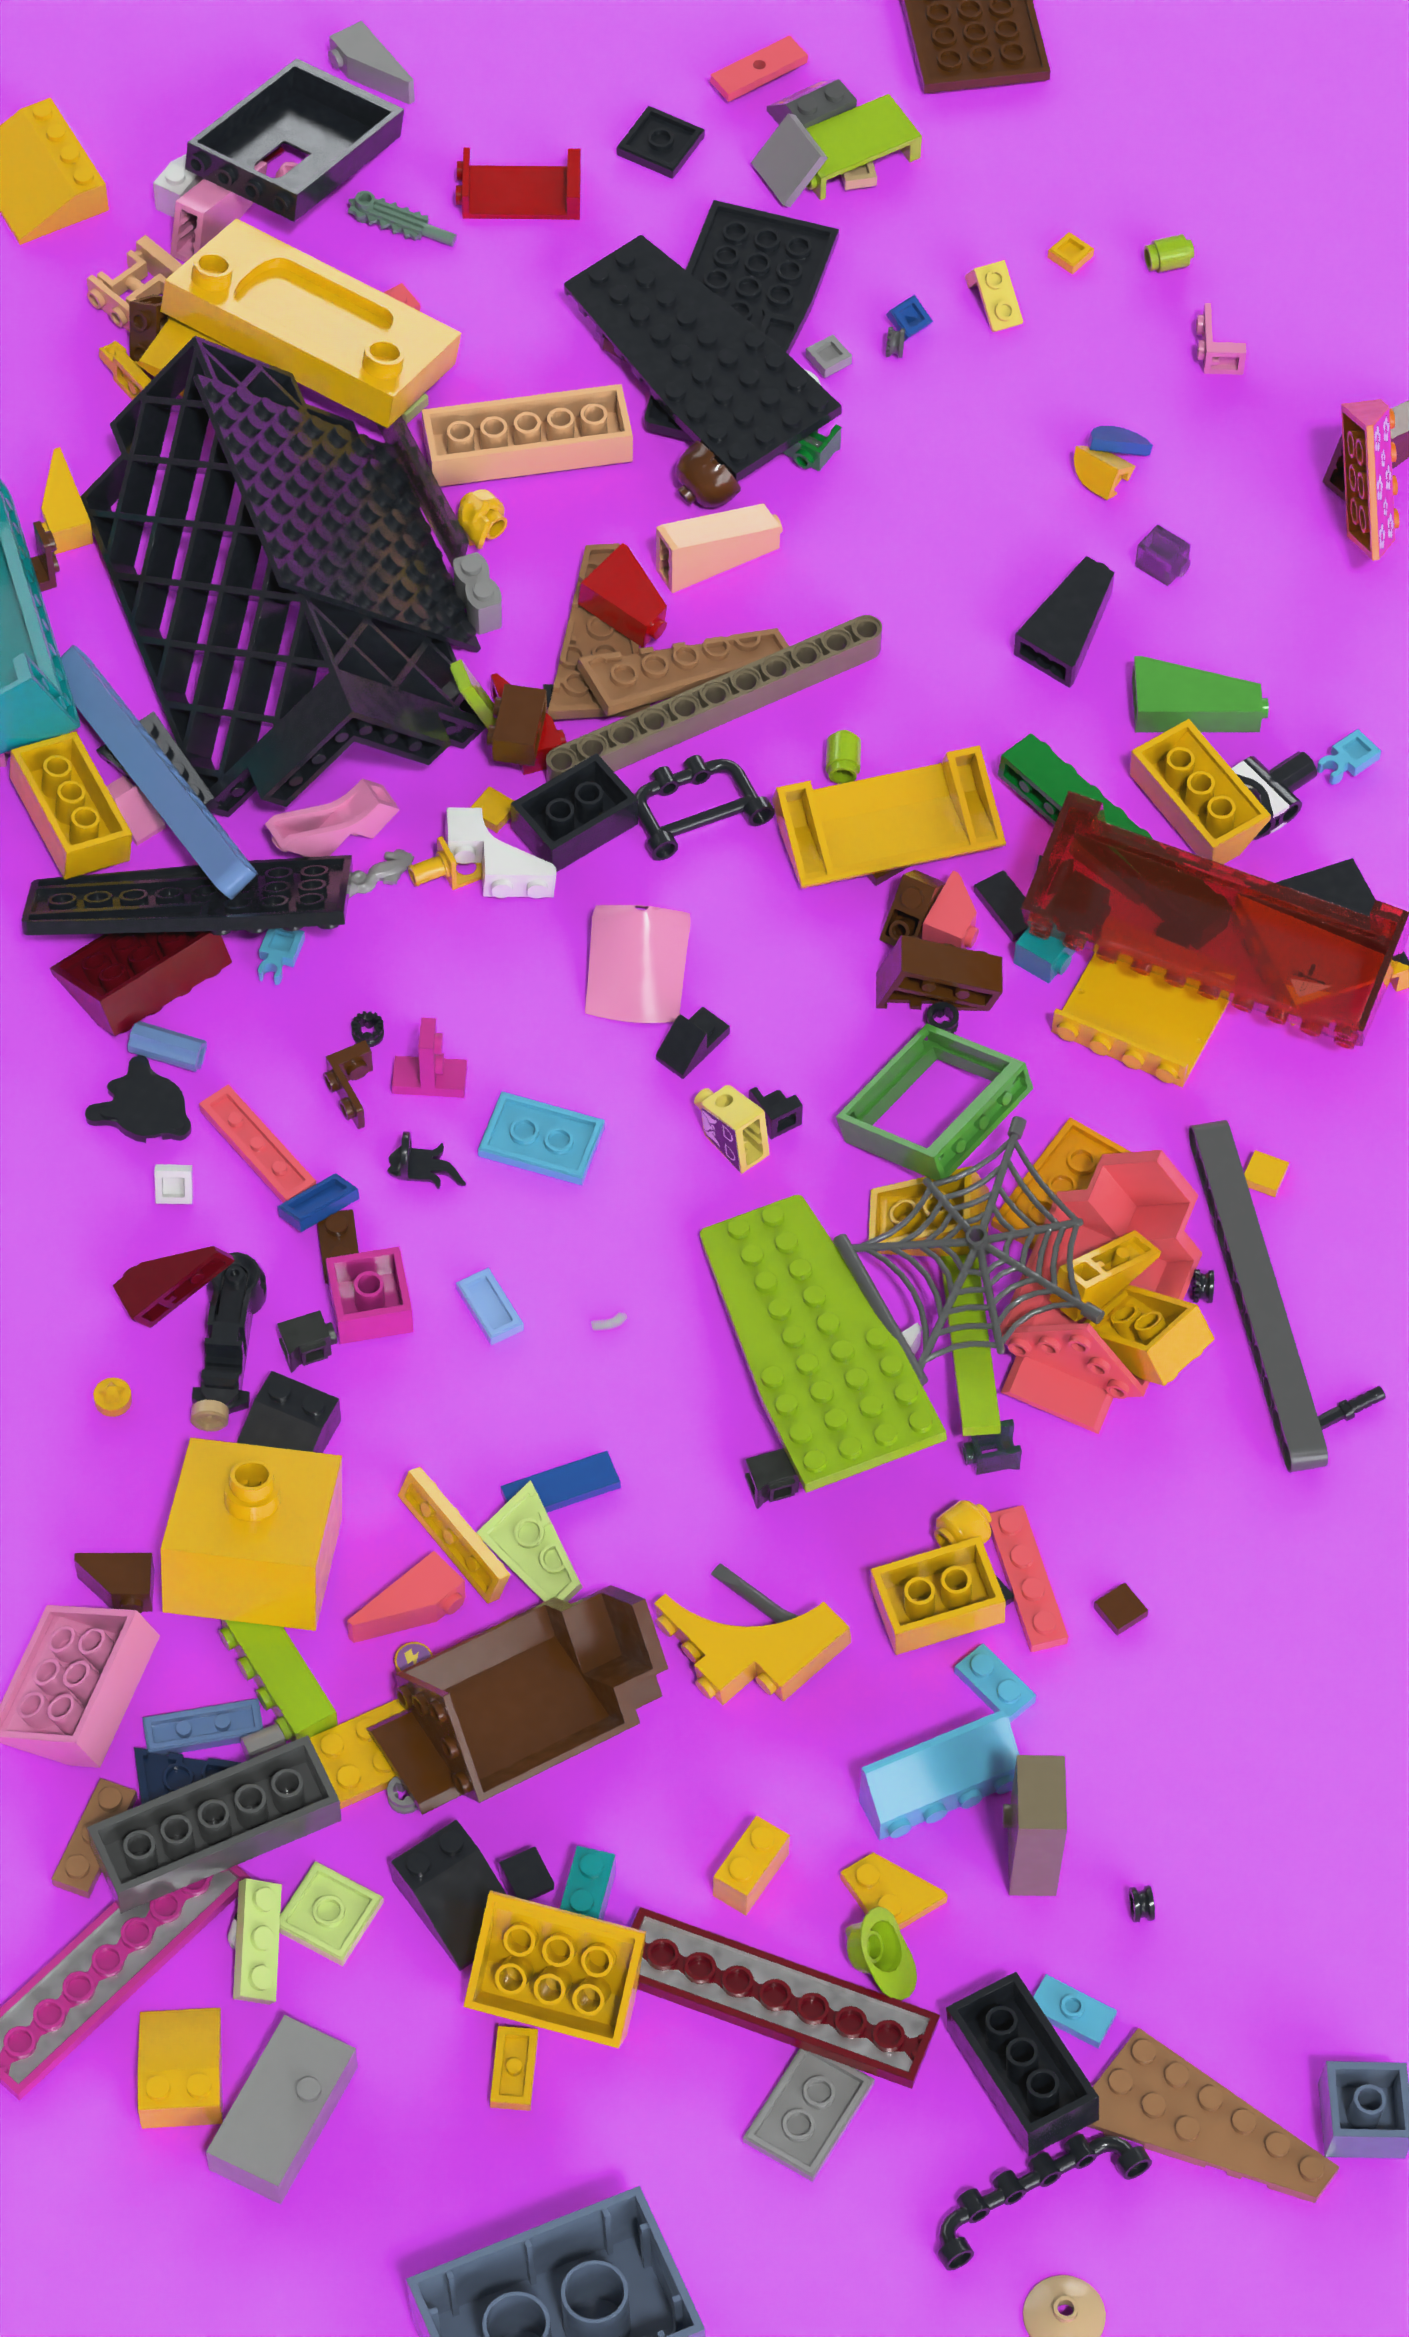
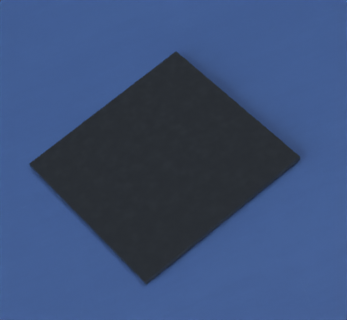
[193,374,481,653]

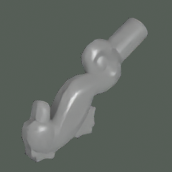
[349,849,414,898]

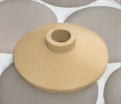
[1023,2275,1106,2337]

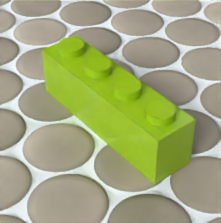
[218,1620,338,1742]

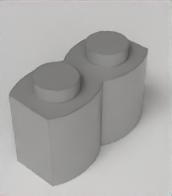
[453,552,502,635]

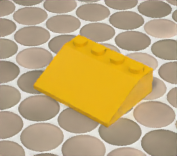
[0,97,109,245]
[463,1890,646,2049]

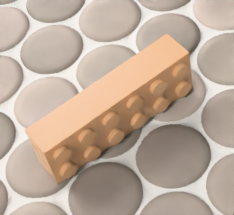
[422,384,633,487]

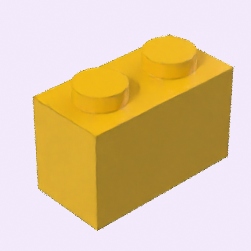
[713,1815,790,1916]

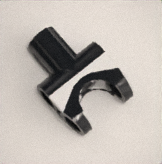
[1231,751,1317,840]

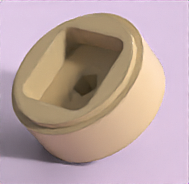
[190,1400,229,1432]

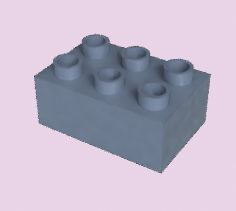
[406,2186,706,2337]

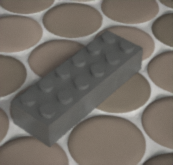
[87,1735,342,1914]

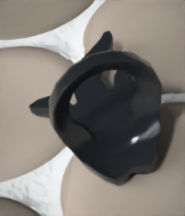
[387,1131,466,1189]

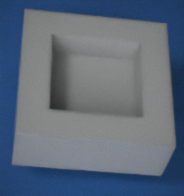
[806,334,852,378]

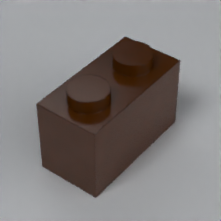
[487,684,547,766]

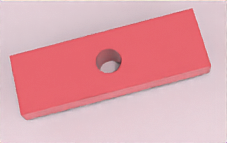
[710,35,808,102]

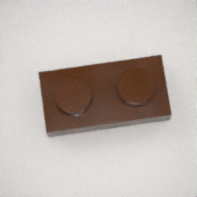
[317,1209,359,1284]

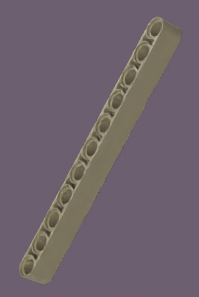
[546,615,882,782]

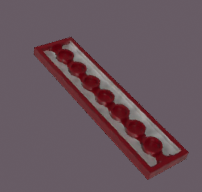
[631,1907,940,2089]

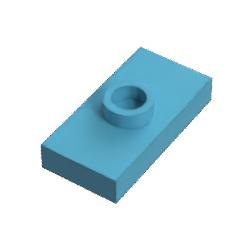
[1033,1974,1117,2049]

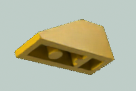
[41,447,94,554]
[1049,1230,1161,1322]

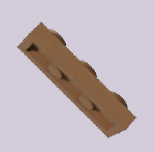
[51,1778,138,1899]

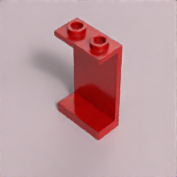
[456,147,581,220]

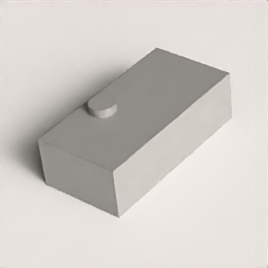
[206,2015,358,2205]

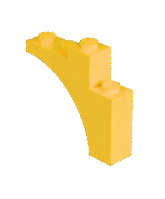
[654,1593,852,1705]

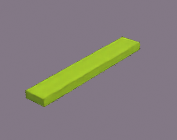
[941,1254,1001,1436]

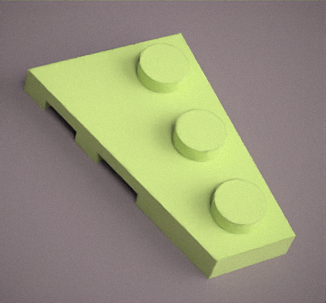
[476,1480,583,1602]

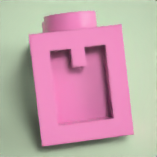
[1196,303,1247,375]

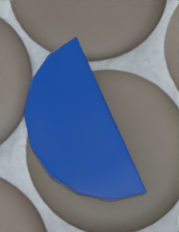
[1088,426,1153,456]

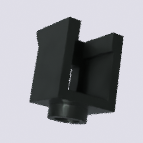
[277,1310,338,1373]
[745,1448,800,1509]

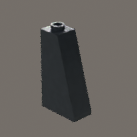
[1013,556,1115,688]

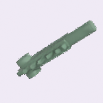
[348,191,457,247]

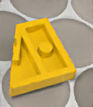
[840,1852,948,1930]

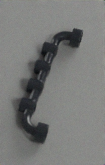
[938,2134,1152,2271]

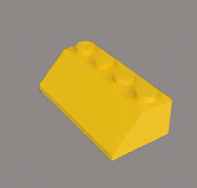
[1130,719,1271,871]

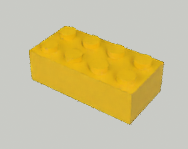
[9,731,132,880]

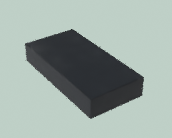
[974,870,1039,942]

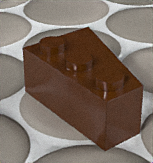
[876,935,1003,1011]

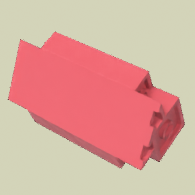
[1000,1150,1203,1434]

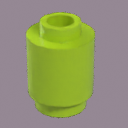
[1144,234,1195,273]
[825,730,861,784]

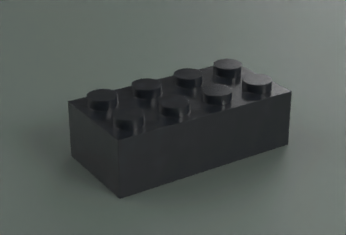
[946,1972,1099,2156]

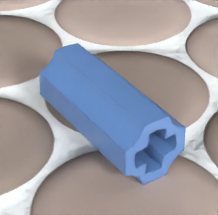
[127,1021,207,1072]

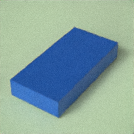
[277,1173,360,1232]

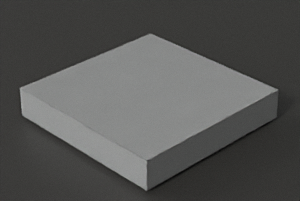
[751,113,828,207]

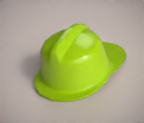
[845,1907,917,2000]

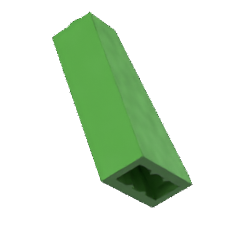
[1132,656,1269,732]

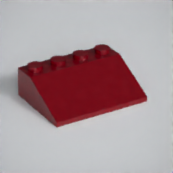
[49,931,232,1036]

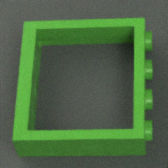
[836,1023,1034,1181]

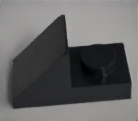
[656,1007,730,1079]

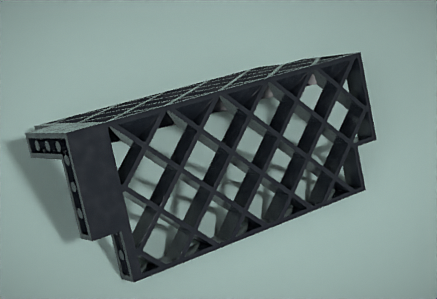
[80,336,486,818]

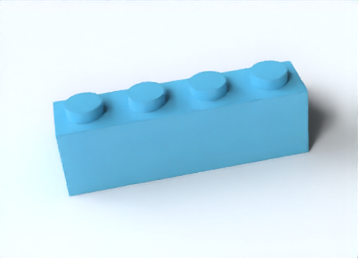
[859,1709,1020,1841]

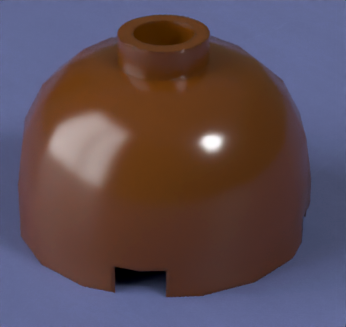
[676,440,741,508]

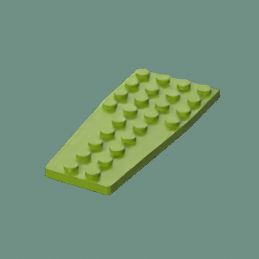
[700,1195,947,1493]

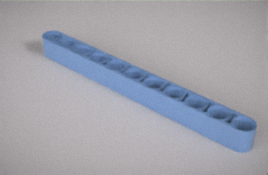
[61,645,258,900]

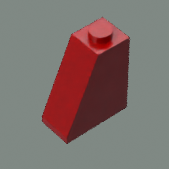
[578,543,667,648]

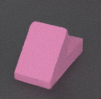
[106,775,166,846]

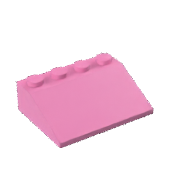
[0,1605,160,1768]

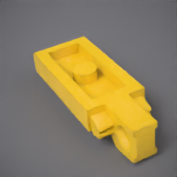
[99,341,151,400]

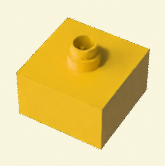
[160,1438,342,1631]

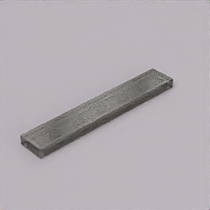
[375,415,469,567]

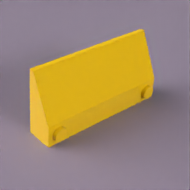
[772,745,1006,889]

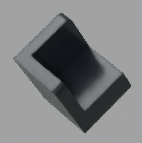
[749,1087,803,1140]
[499,1847,554,1901]

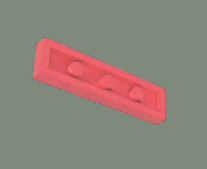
[199,1084,316,1203]
[989,1505,1069,1652]

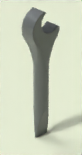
[711,1563,799,1623]

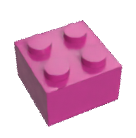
[326,1246,414,1344]

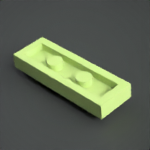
[233,1878,282,2005]

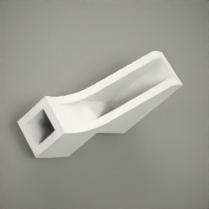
[445,807,556,898]

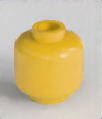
[934,1500,992,1547]

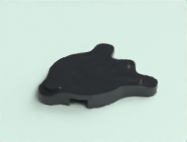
[85,1055,192,1143]

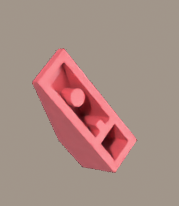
[347,1551,466,1643]

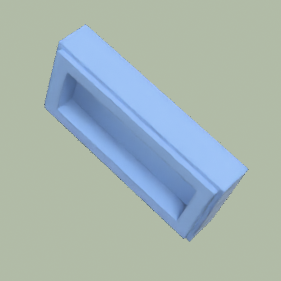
[456,1267,524,1345]

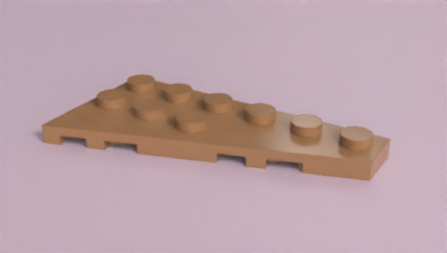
[547,543,650,720]
[1087,2028,1339,2203]

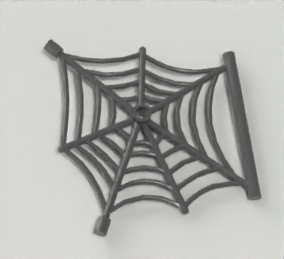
[833,1116,1105,1386]

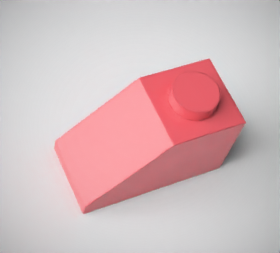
[922,871,979,949]

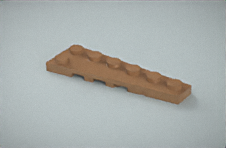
[577,628,789,716]

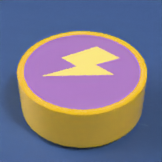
[395,1642,433,1673]

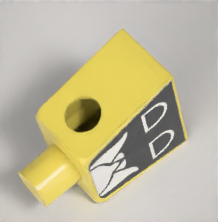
[694,1085,770,1174]

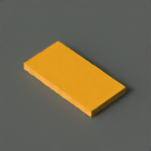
[991,1117,1131,1250]

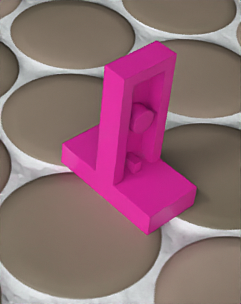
[392,1017,468,1098]

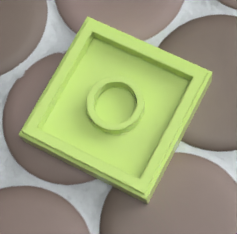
[279,1861,384,1967]

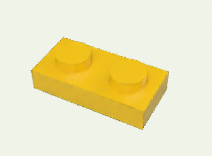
[490,2026,538,2111]

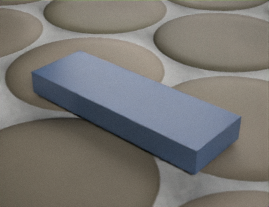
[142,1698,263,1755]

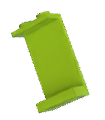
[806,94,922,200]

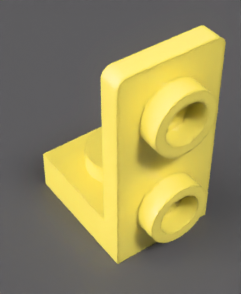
[965,260,1023,332]

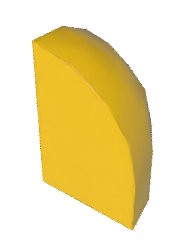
[1073,446,1136,500]

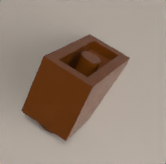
[74,1553,155,1613]

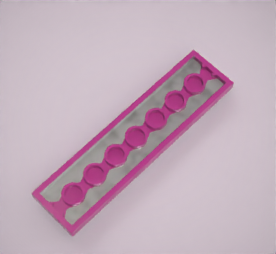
[0,1865,251,2101]

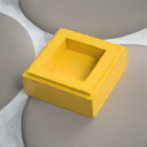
[1047,232,1094,275]
[470,786,514,833]
[1244,1150,1289,1197]

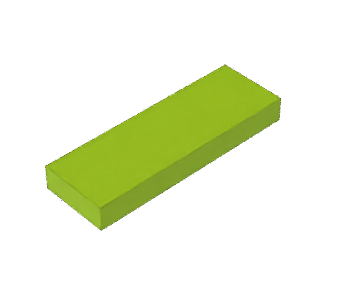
[450,659,497,729]

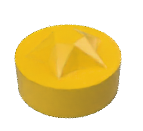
[93,1378,132,1417]

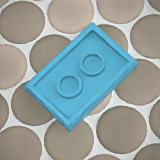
[478,1091,605,1186]

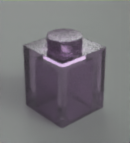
[1135,524,1191,586]

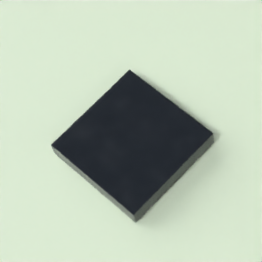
[617,105,705,179]

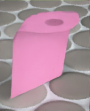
[585,905,691,1023]

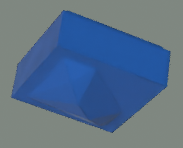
[886,294,933,341]

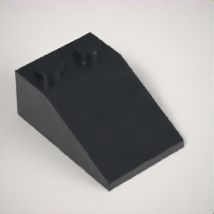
[237,1371,341,1453]
[391,1819,507,1971]

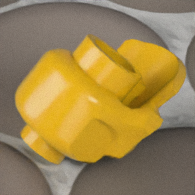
[455,489,508,549]

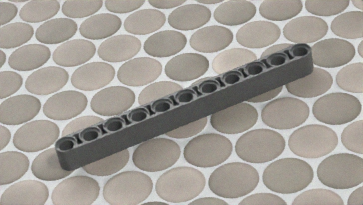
[1189,1120,1328,1473]

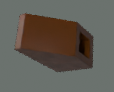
[879,870,946,946]

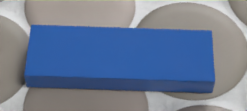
[501,1451,621,1513]

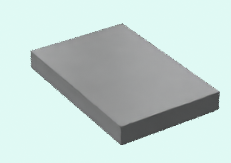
[743,2049,875,2182]

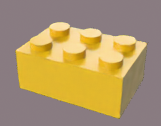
[870,1536,1006,1655]

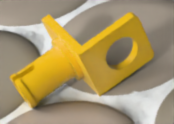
[408,836,482,890]

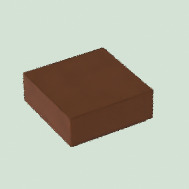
[1094,1582,1148,1636]

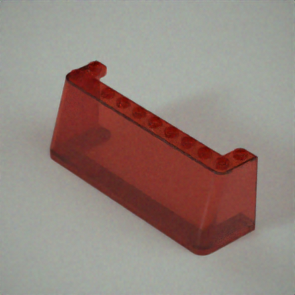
[1021,791,1409,1050]

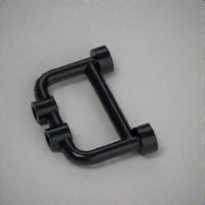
[635,755,775,861]

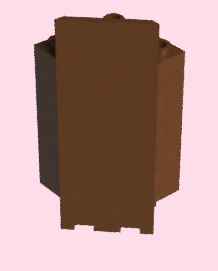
[366,1585,669,1815]

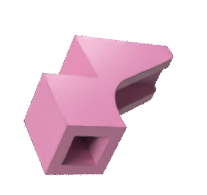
[265,778,400,857]

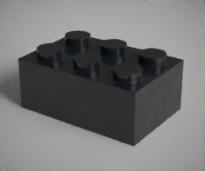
[511,753,638,872]

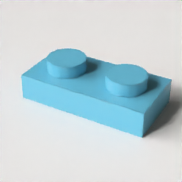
[954,1643,1036,1723]

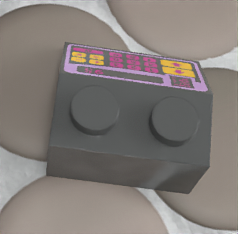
[767,79,857,128]

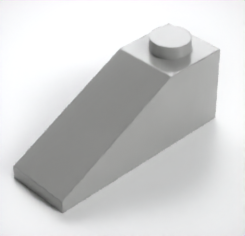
[328,20,415,105]

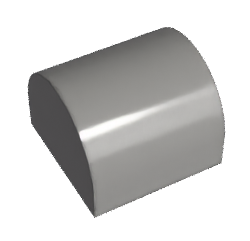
[240,1723,286,1760]

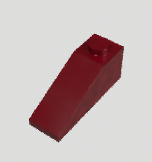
[113,1246,235,1328]

